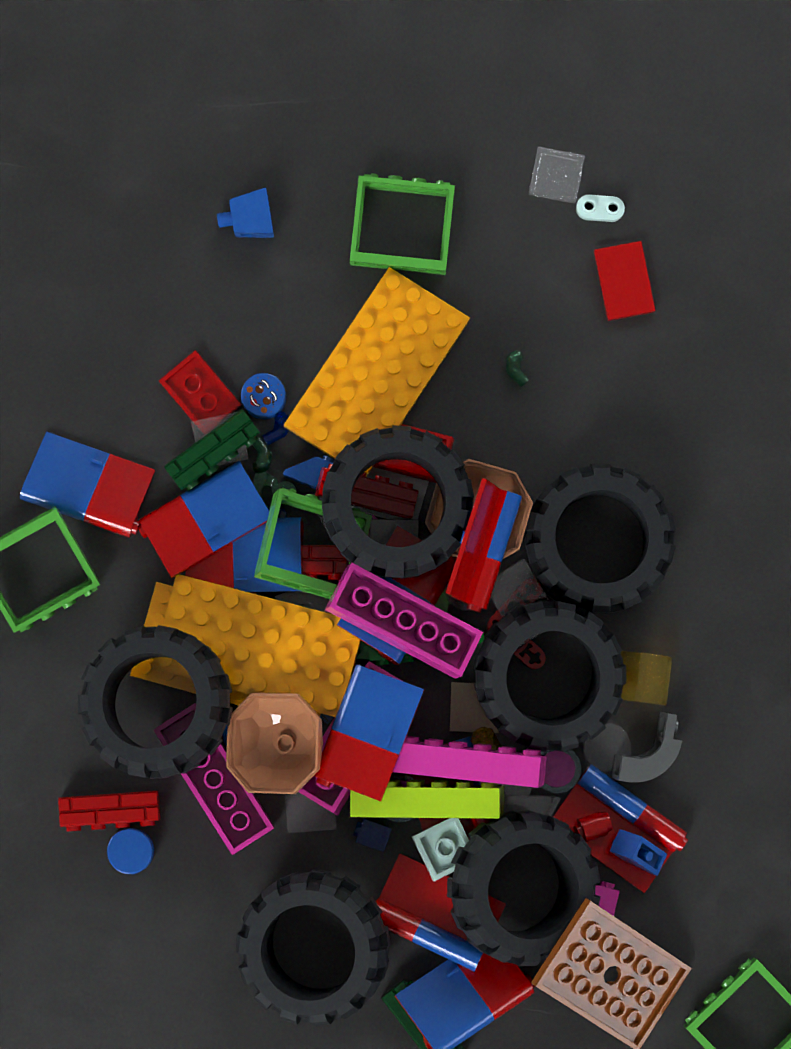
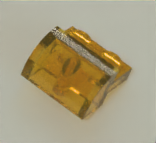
[621,651,672,706]

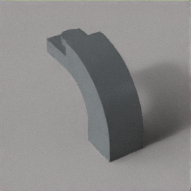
[611,711,682,783]

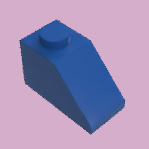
[283,455,335,490]
[610,829,667,876]

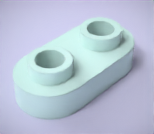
[576,195,625,222]

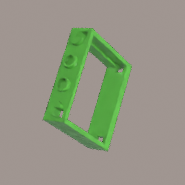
[350,173,455,275]
[254,488,372,599]
[0,506,100,633]
[683,958,791,1049]

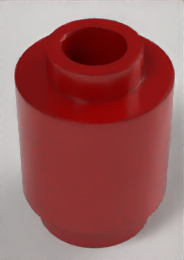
[574,811,613,842]

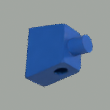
[217,188,274,238]

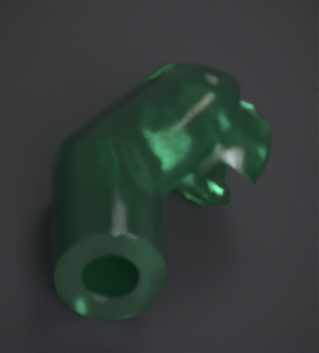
[506,350,529,387]
[252,437,272,474]

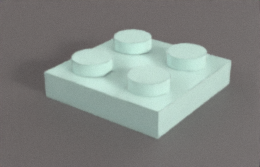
[412,818,469,881]

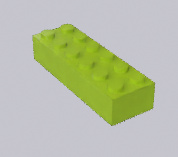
[350,780,504,819]

